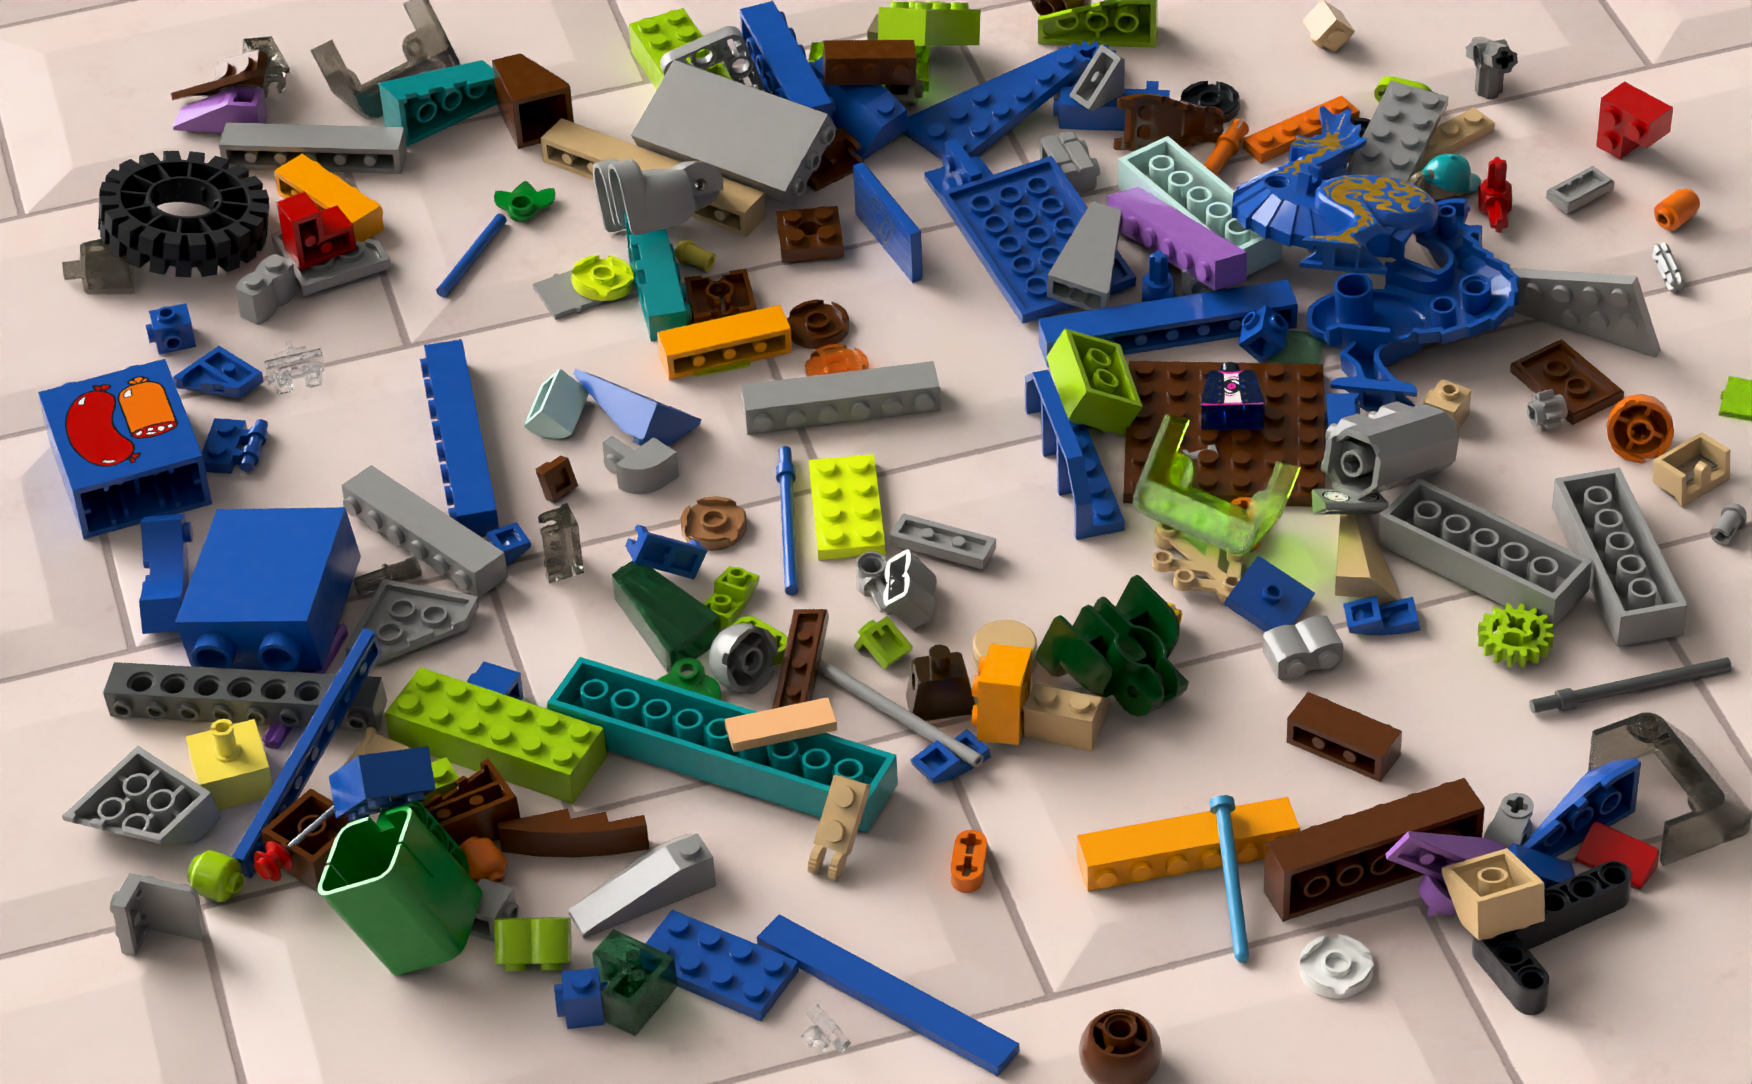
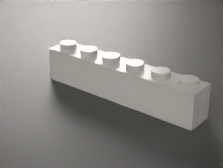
[219,122,407,174]
[741,361,941,435]
[341,465,508,598]

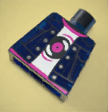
[1201,362,1265,430]

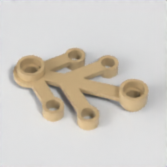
[1152,519,1247,604]

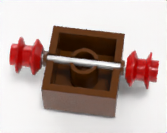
[254,789,351,891]

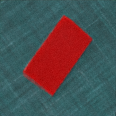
[1575,821,1659,890]

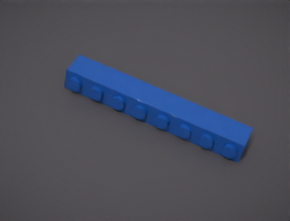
[1038,279,1298,367]
[420,339,499,537]

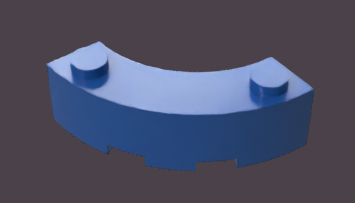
[139,514,193,634]

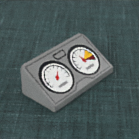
[1312,489,1389,515]

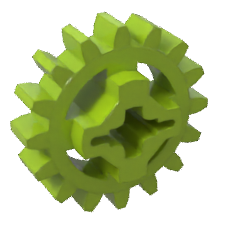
[1477,603,1554,668]

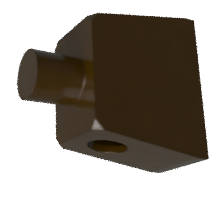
[906,644,976,721]

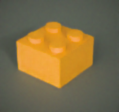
[971,643,1032,745]

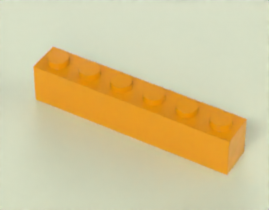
[1077,797,1300,891]

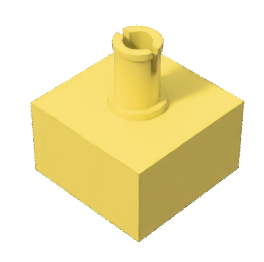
[185,719,273,811]

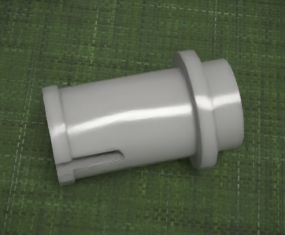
[1710,503,1747,545]

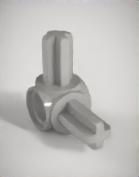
[856,552,919,615]

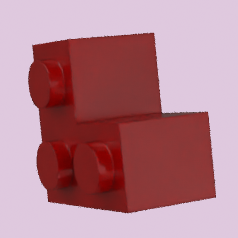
[1596,81,1673,159]
[277,192,357,271]

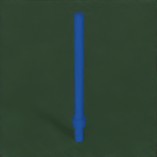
[776,446,798,595]

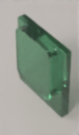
[1267,330,1322,364]

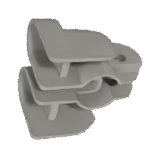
[593,159,724,235]

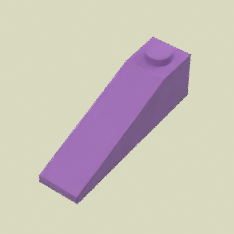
[1386,831,1509,882]

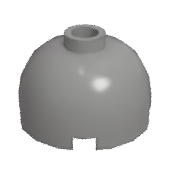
[709,623,778,694]

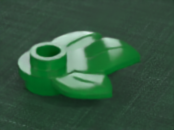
[494,181,556,222]
[657,658,721,700]

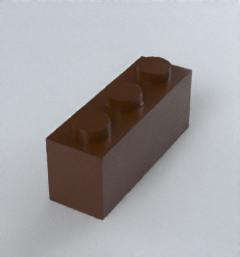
[823,40,917,85]
[1286,692,1402,782]

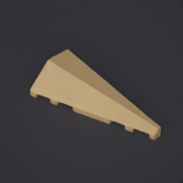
[1335,514,1401,605]

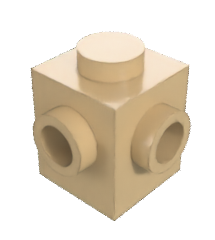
[1303,0,1355,53]
[1423,379,1471,428]

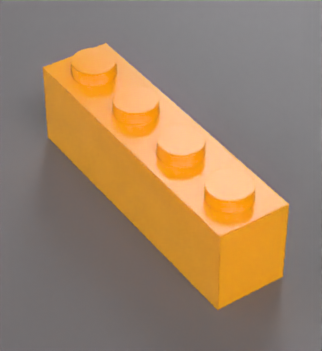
[274,154,384,242]
[657,305,792,380]

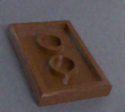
[1510,339,1624,425]

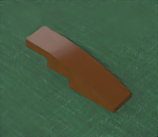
[497,809,649,858]

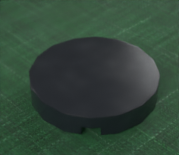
[1180,81,1240,123]

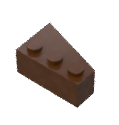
[423,758,521,846]

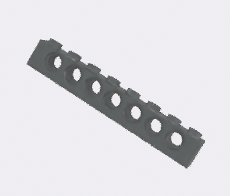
[103,662,387,732]

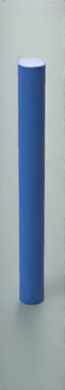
[436,213,507,298]

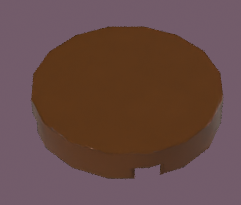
[787,299,850,349]

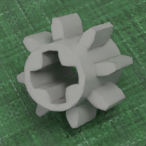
[1527,389,1568,431]

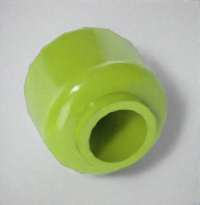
[187,850,244,902]

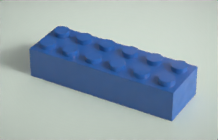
[739,1,837,130]

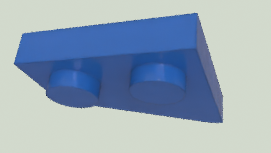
[173,346,264,398]

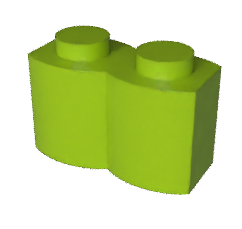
[494,917,572,971]

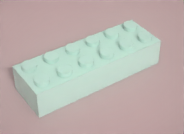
[1118,136,1282,276]

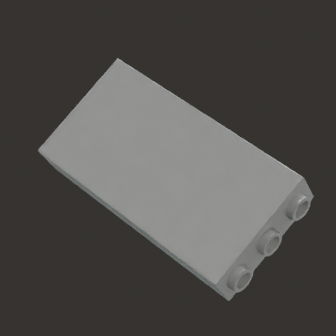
[631,60,836,206]

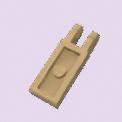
[807,774,871,881]

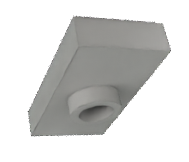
[1546,166,1614,214]

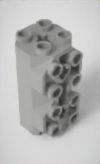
[1321,401,1459,500]

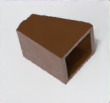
[492,53,574,149]

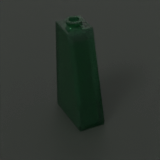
[612,560,722,673]

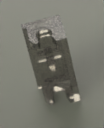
[242,36,290,98]
[538,503,584,583]

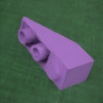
[173,86,268,134]

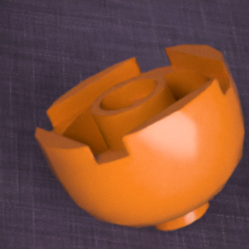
[1606,394,1674,463]

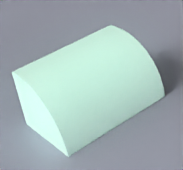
[524,369,589,439]

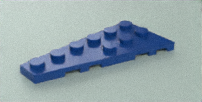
[903,46,1088,160]

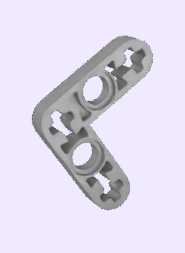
[660,26,763,91]

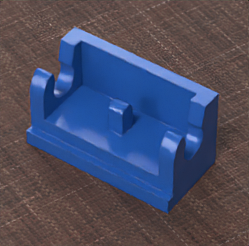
[625,525,708,580]

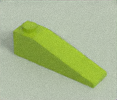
[1038,0,1158,48]

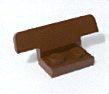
[170,49,267,100]

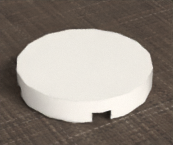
[1299,935,1374,999]

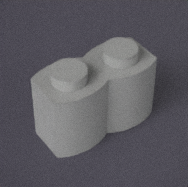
[235,254,298,325]
[883,549,937,630]
[1263,616,1343,680]

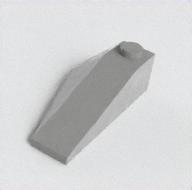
[568,833,716,939]

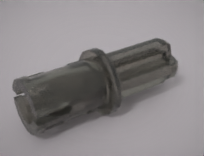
[354,556,422,596]

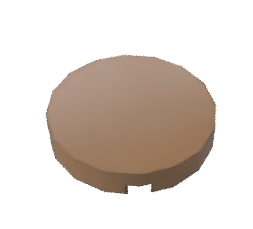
[680,496,747,551]

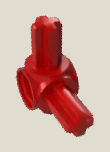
[1478,157,1512,233]

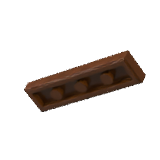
[772,609,829,709]

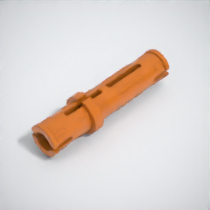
[1204,119,1249,177]

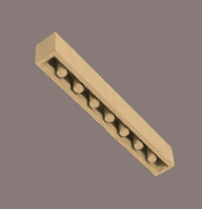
[541,118,766,237]

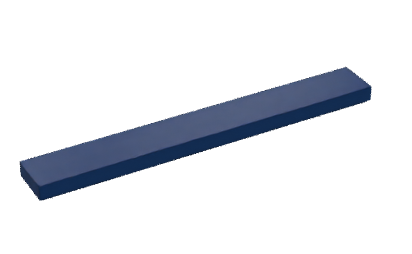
[232,628,382,878]
[757,914,1020,1076]

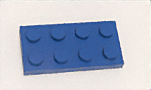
[633,910,799,1021]

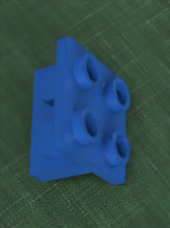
[924,138,993,199]

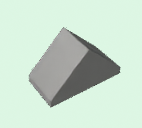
[1069,44,1125,111]

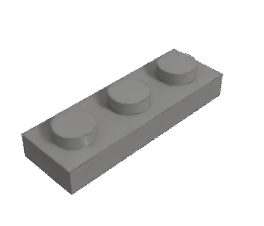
[890,514,996,570]

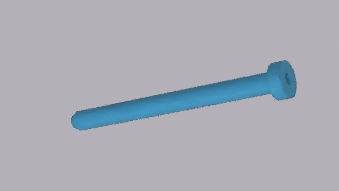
[1209,795,1249,962]

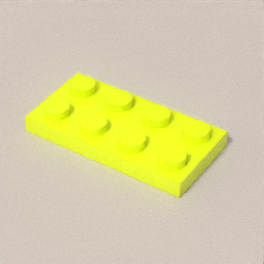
[808,454,886,560]

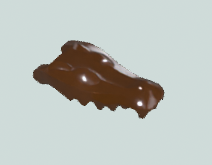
[1113,93,1225,151]

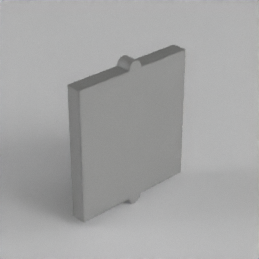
[533,270,602,320]

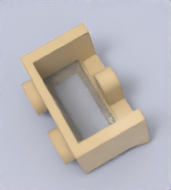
[1653,432,1731,508]

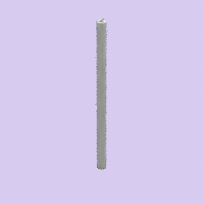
[818,658,983,768]

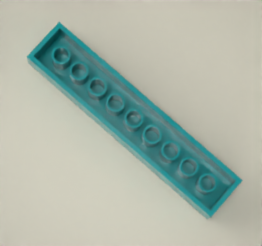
[547,657,898,833]

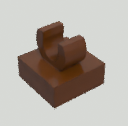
[535,455,578,502]

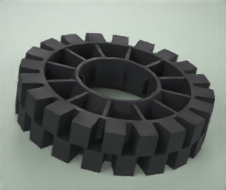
[98,150,269,277]

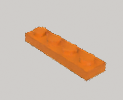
[1243,95,1360,164]

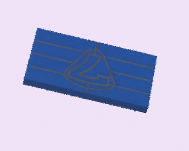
[853,162,923,283]

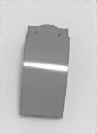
[602,436,679,494]

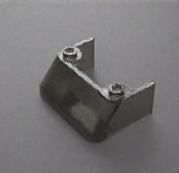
[311,0,460,120]
[1588,712,1752,866]

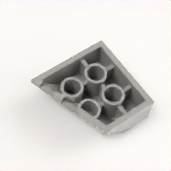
[62,746,221,845]

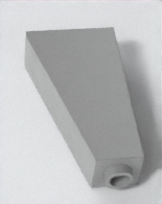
[1047,201,1121,311]

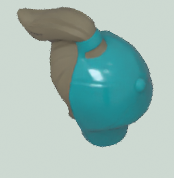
[1409,154,1481,200]

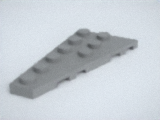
[1510,268,1661,358]

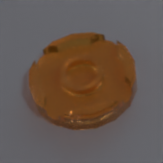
[805,344,869,377]

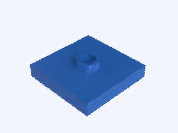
[1224,555,1315,632]

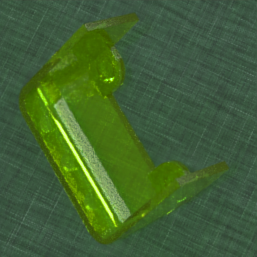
[1133,414,1301,554]

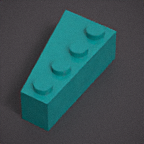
[379,60,497,147]
[624,214,692,341]

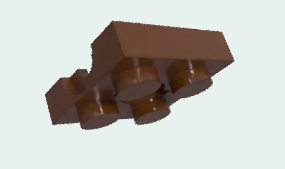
[776,206,844,263]
[684,268,757,324]

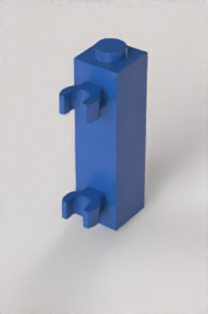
[1053,78,1170,131]

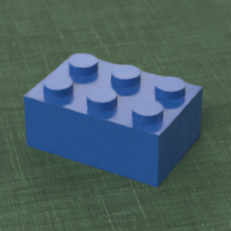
[329,746,436,822]

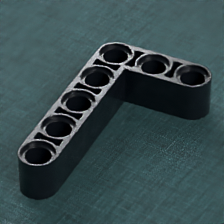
[1472,861,1632,1015]

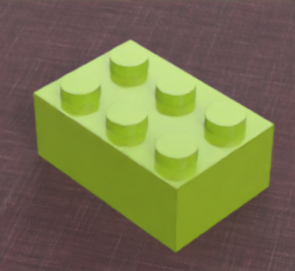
[878,1,981,46]
[1046,328,1143,435]

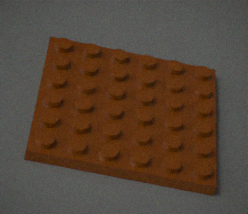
[1123,361,1325,507]

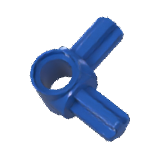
[1142,250,1175,302]

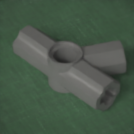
[1466,37,1518,99]

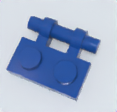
[202,418,268,474]

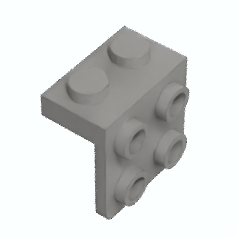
[110,873,206,956]

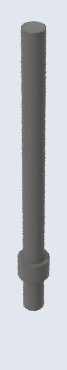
[1530,657,1732,714]

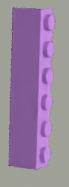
[1107,187,1247,290]

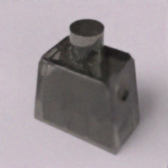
[62,239,135,294]

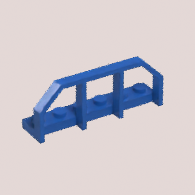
[1024,370,1125,540]

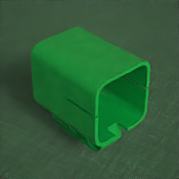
[317,800,482,975]

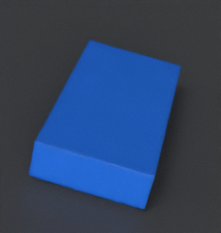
[1508,843,1575,889]

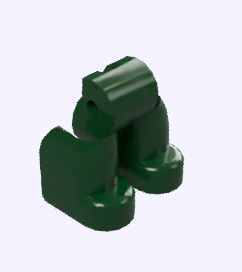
[1035,575,1189,717]

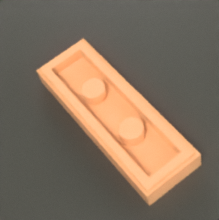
[725,697,837,752]

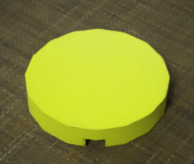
[571,255,634,301]

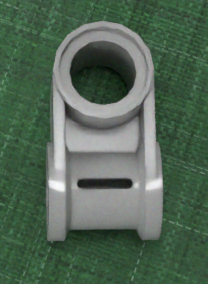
[1484,793,1534,847]

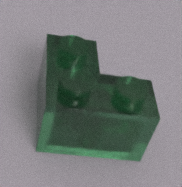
[592,929,678,1036]

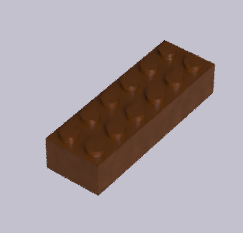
[1264,778,1485,922]

